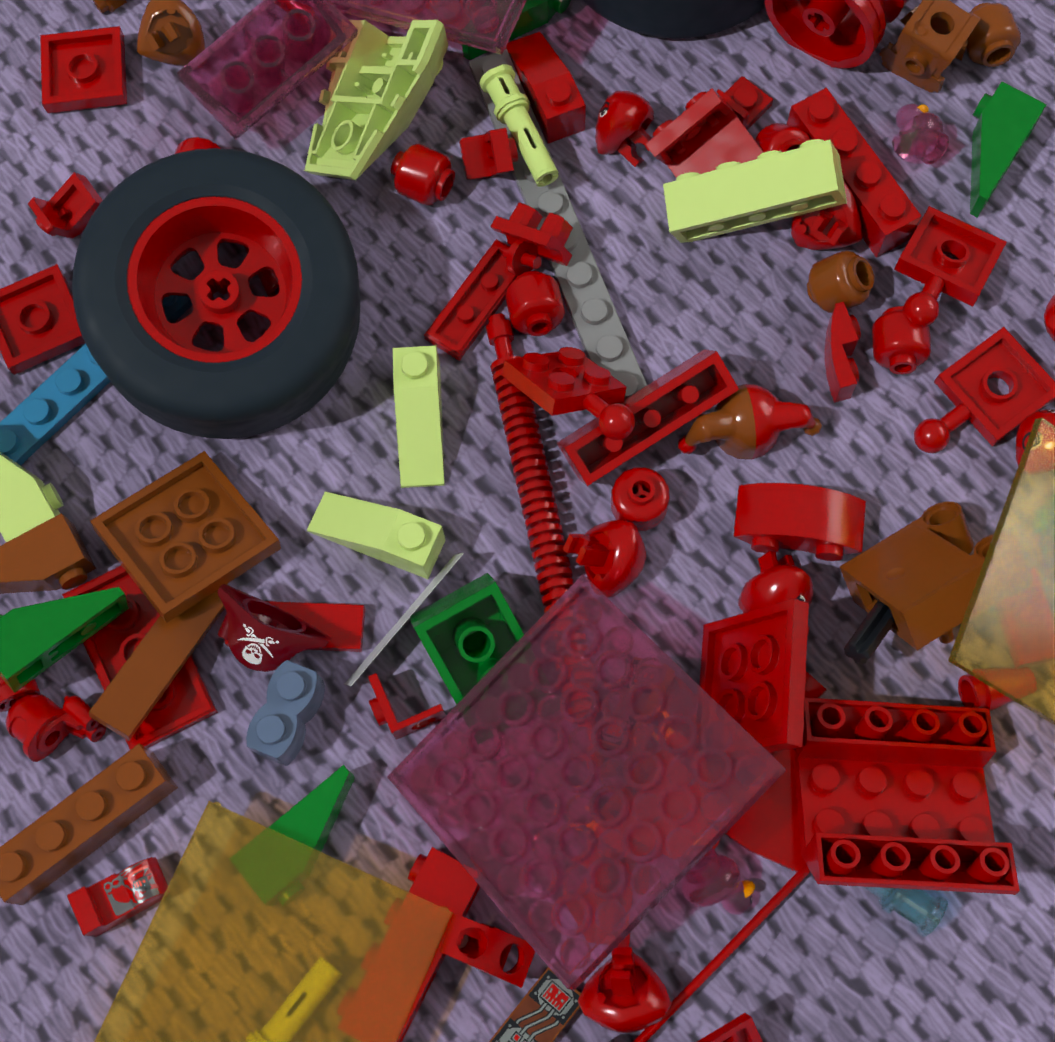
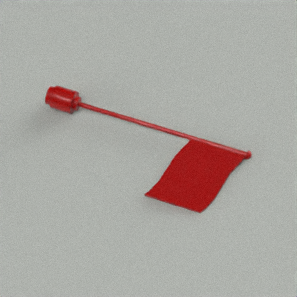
[633,749,811,1042]

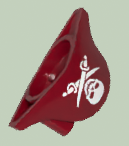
[218,584,332,672]

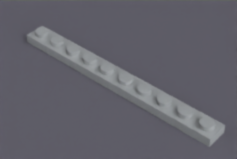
[469,49,647,400]

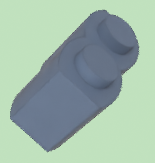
[246,660,325,766]

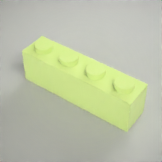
[663,139,847,243]

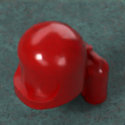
[5,694,106,762]

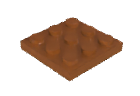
[90,451,281,623]

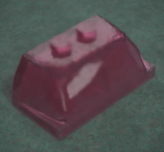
[177,0,358,140]

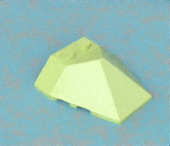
[304,20,449,180]

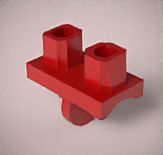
[490,203,573,276]

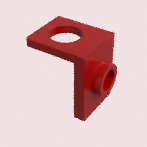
[368,673,446,740]

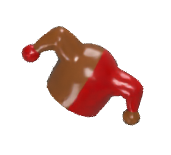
[678,384,822,460]

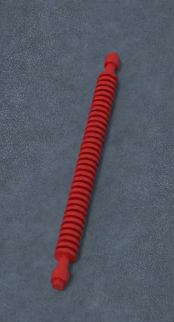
[486,313,609,771]

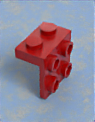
[645,88,764,178]

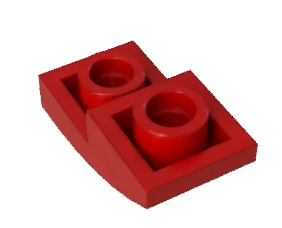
[825,302,861,403]

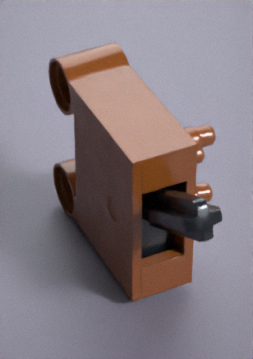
[840,502,1029,664]

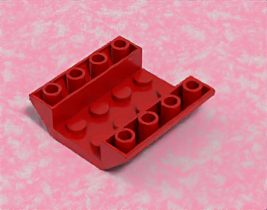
[794,697,1020,895]

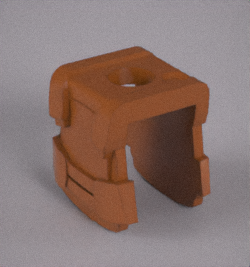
[879,0,981,93]

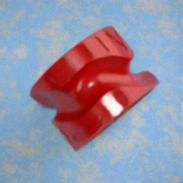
[765,0,909,68]

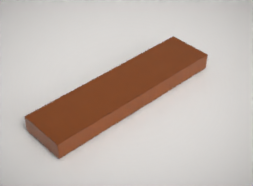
[89,584,229,741]

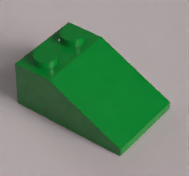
[409,573,560,746]

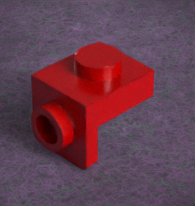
[459,128,518,180]
[28,172,103,239]

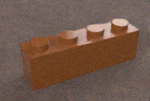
[0,744,178,905]

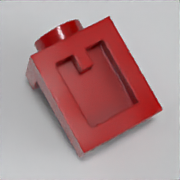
[716,76,773,130]

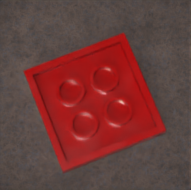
[695,599,809,763]

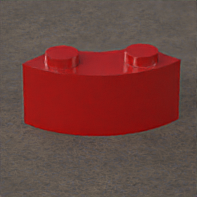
[734,483,866,561]

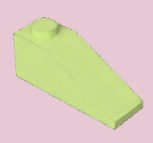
[392,345,445,488]
[0,452,64,542]
[307,492,446,579]

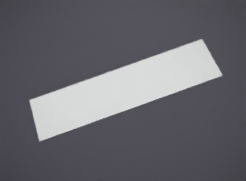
[345,553,464,686]

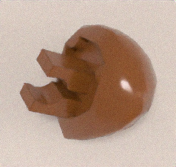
[137,0,205,66]

